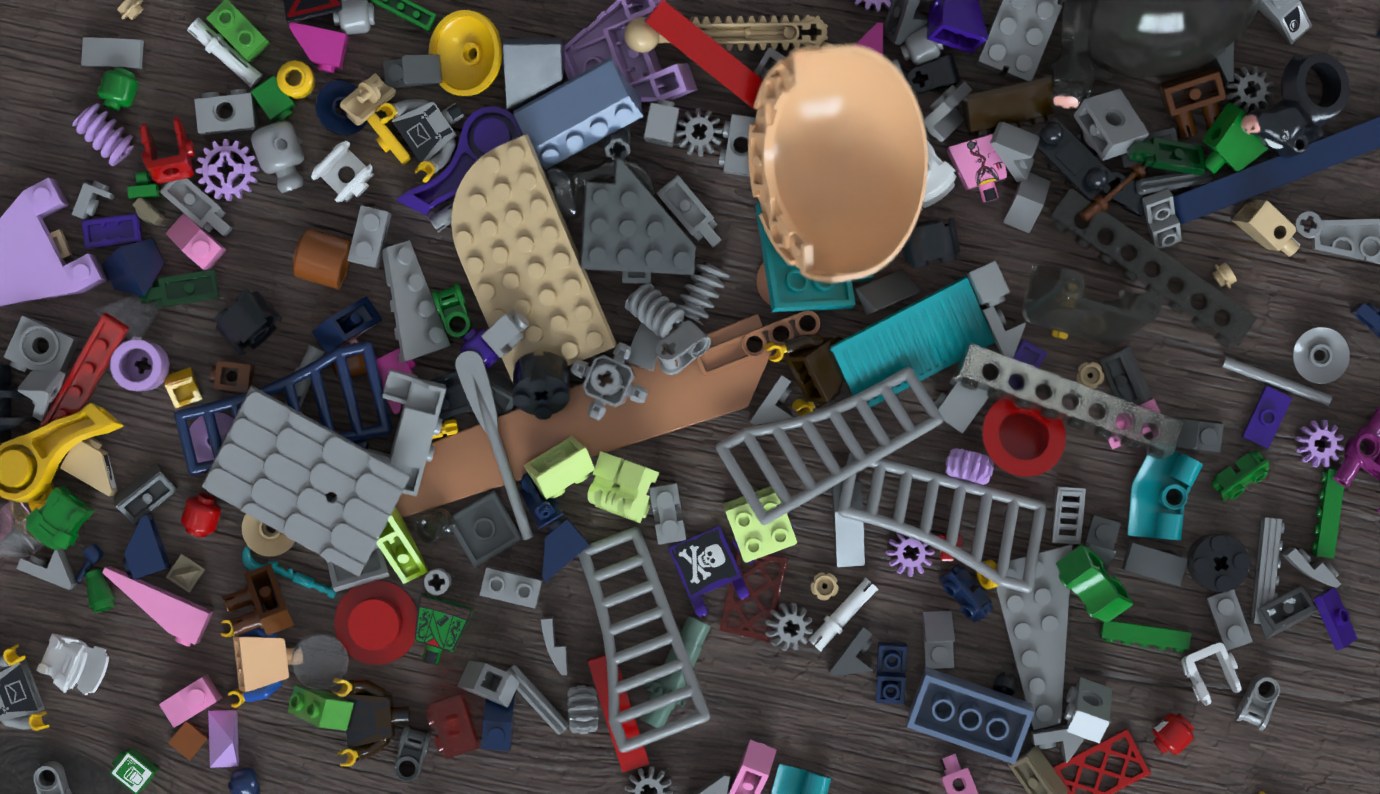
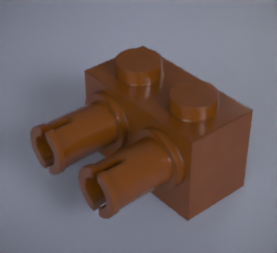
[1158,67,1227,138]
[222,563,294,637]

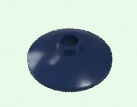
[315,81,368,136]

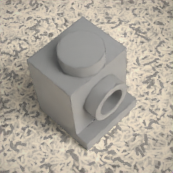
[481,310,529,358]

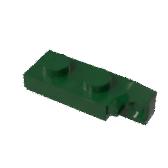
[1127,137,1206,176]
[139,269,220,308]

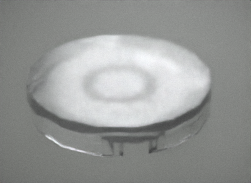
[291,633,349,690]

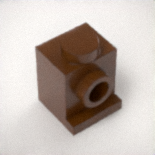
[210,360,255,393]

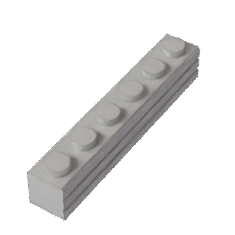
[1251,517,1285,624]

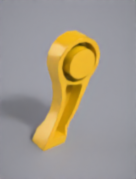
[0,403,124,503]

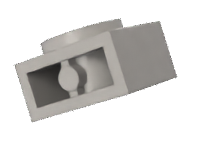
[1073,89,1149,161]
[4,316,80,374]

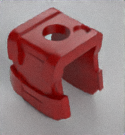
[139,116,195,184]

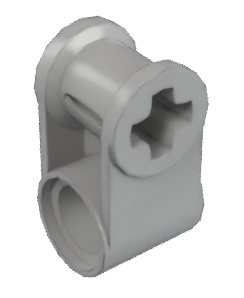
[656,320,711,375]
[1235,673,1280,731]
[33,761,72,794]

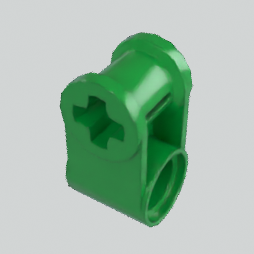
[431,282,473,339]

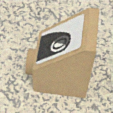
[60,437,118,496]

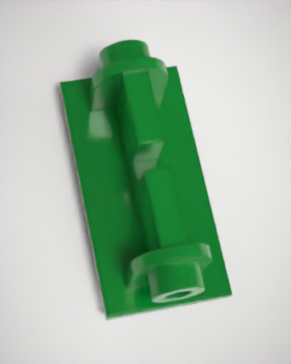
[1211,450,1270,502]

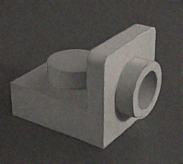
[71,181,115,220]

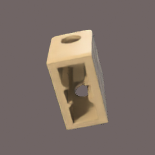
[1231,198,1300,257]

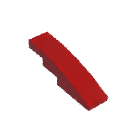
[587,654,650,773]

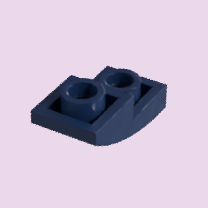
[875,642,907,704]

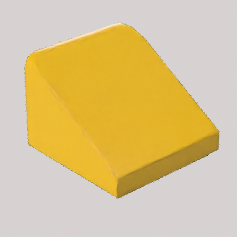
[165,367,202,409]

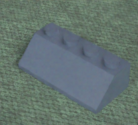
[514,57,643,169]

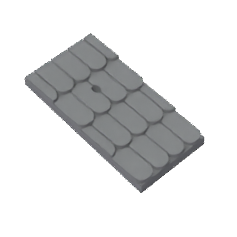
[202,385,410,577]

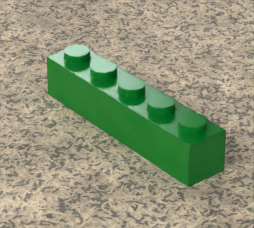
[368,0,437,33]
[1311,468,1344,559]
[1099,620,1192,653]

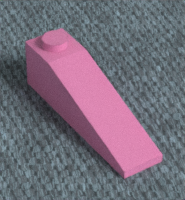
[102,566,214,647]

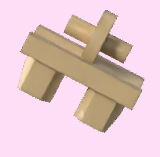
[340,73,396,126]

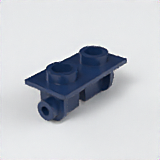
[520,473,564,529]
[939,564,993,622]

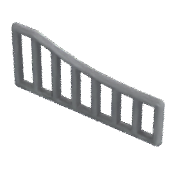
[716,367,943,525]
[838,452,1047,593]
[578,527,710,753]

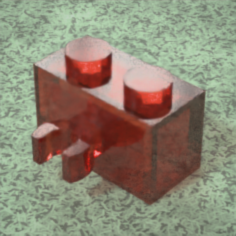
[426,692,480,759]

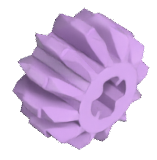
[1295,420,1344,468]
[945,448,994,485]
[886,532,935,577]

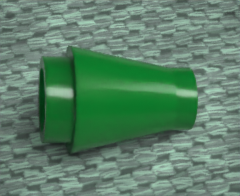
[85,569,116,613]

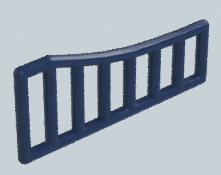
[174,341,392,475]

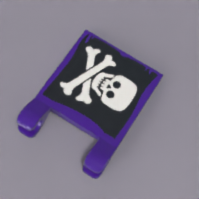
[668,526,750,618]

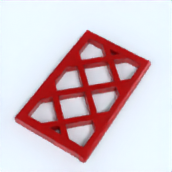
[1052,729,1151,794]

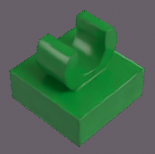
[127,171,162,200]

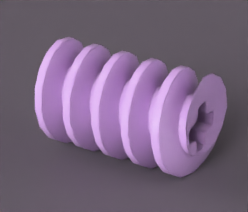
[72,103,134,166]

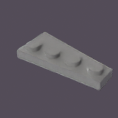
[382,240,451,364]

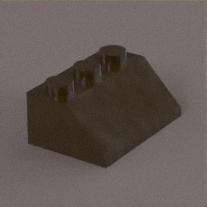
[961,77,1054,138]

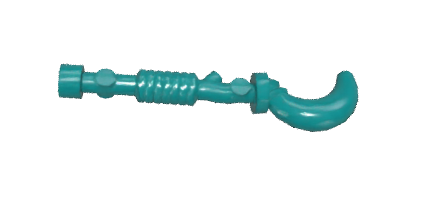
[242,545,337,599]

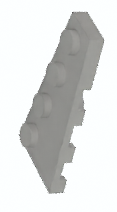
[1312,219,1380,264]

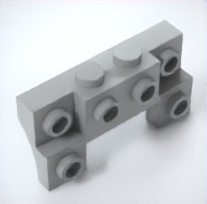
[367,368,446,496]

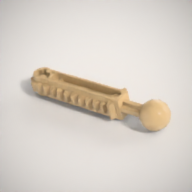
[624,15,828,53]

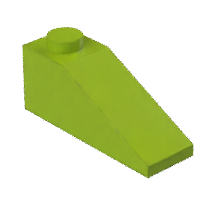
[376,506,428,584]

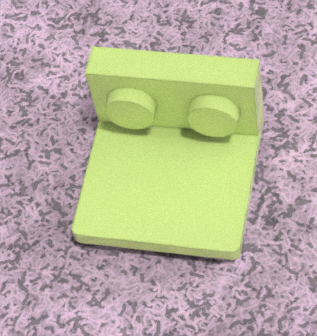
[723,486,797,563]

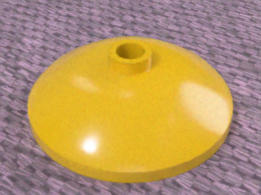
[428,10,502,96]

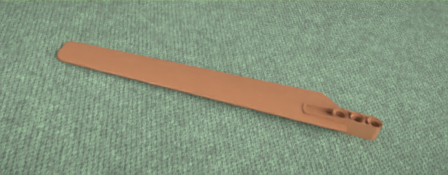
[327,310,820,518]

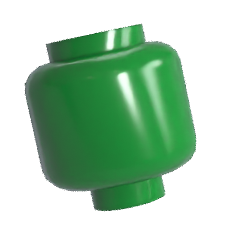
[97,67,139,111]

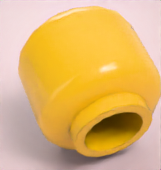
[276,60,316,99]

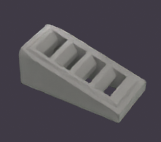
[1052,486,1086,544]

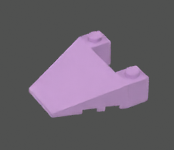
[564,0,698,102]
[0,177,108,306]

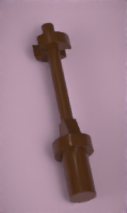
[1079,163,1148,222]

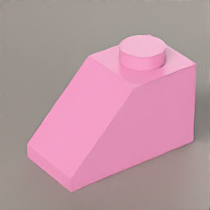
[165,213,227,270]
[159,674,222,728]
[728,740,777,794]

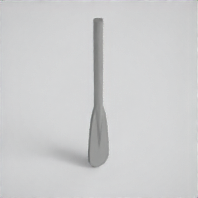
[455,350,534,540]

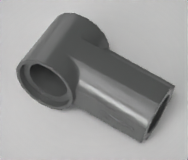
[602,125,632,162]

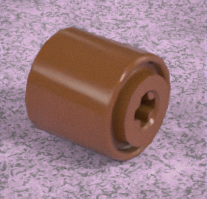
[292,228,352,290]

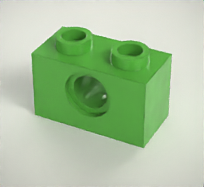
[206,0,271,63]
[287,685,354,731]

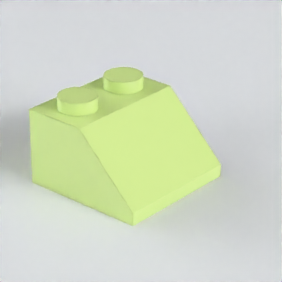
[524,436,594,500]

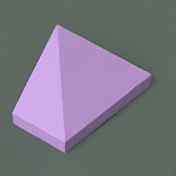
[208,710,239,767]

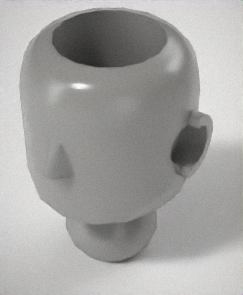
[251,121,304,194]

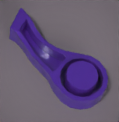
[396,106,523,216]

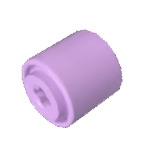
[110,340,170,391]

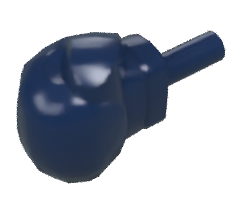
[228,767,261,794]

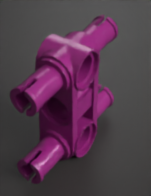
[1333,407,1380,513]

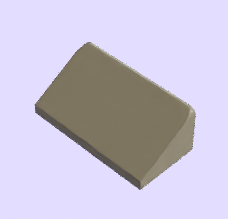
[1008,746,1068,794]

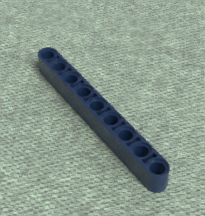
[1173,117,1380,225]

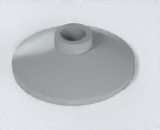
[1292,327,1350,384]

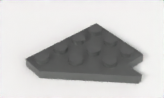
[580,159,696,275]

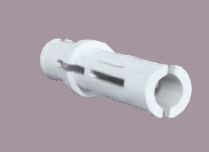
[187,18,263,88]
[808,577,879,652]

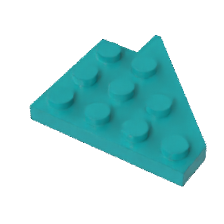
[755,202,874,312]

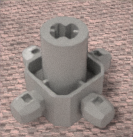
[571,343,649,420]

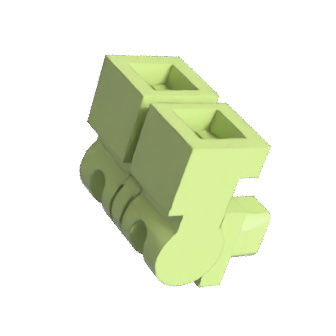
[588,451,659,523]

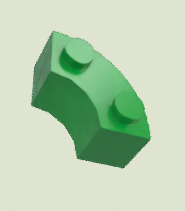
[1056,545,1134,623]

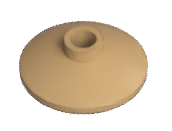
[242,514,295,557]

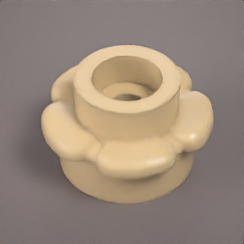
[117,0,143,20]
[1212,262,1237,288]
[1076,362,1104,390]
[811,572,839,600]

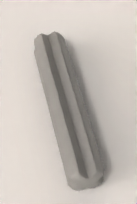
[506,665,569,735]

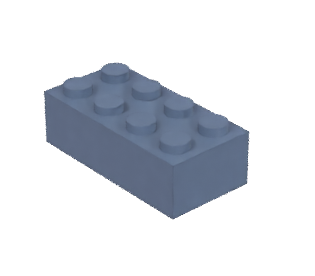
[906,667,1034,764]

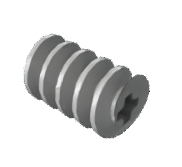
[676,262,730,325]
[624,283,685,340]

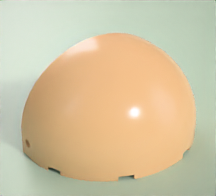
[748,45,928,282]

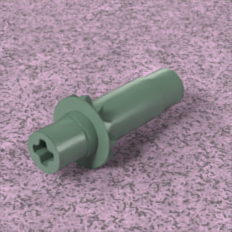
[639,616,711,728]

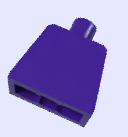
[927,0,988,54]

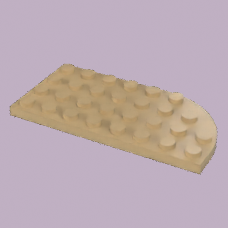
[451,134,617,383]

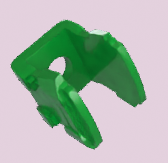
[25,486,95,550]

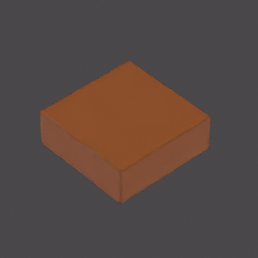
[168,720,209,761]

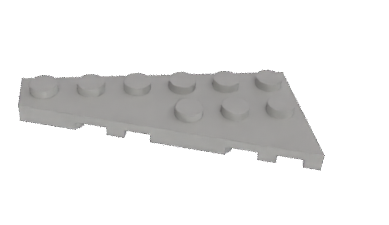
[995,544,1073,730]

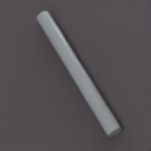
[1222,357,1332,406]

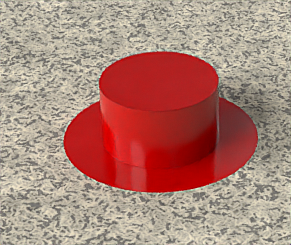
[983,393,1066,477]
[334,580,418,665]

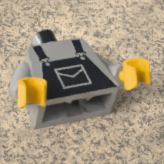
[375,99,464,183]
[0,644,50,731]

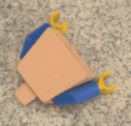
[221,620,303,708]

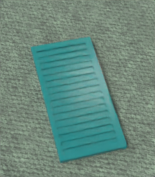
[830,276,995,407]

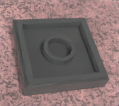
[446,490,522,568]

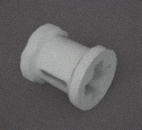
[1296,211,1323,238]
[424,568,452,595]

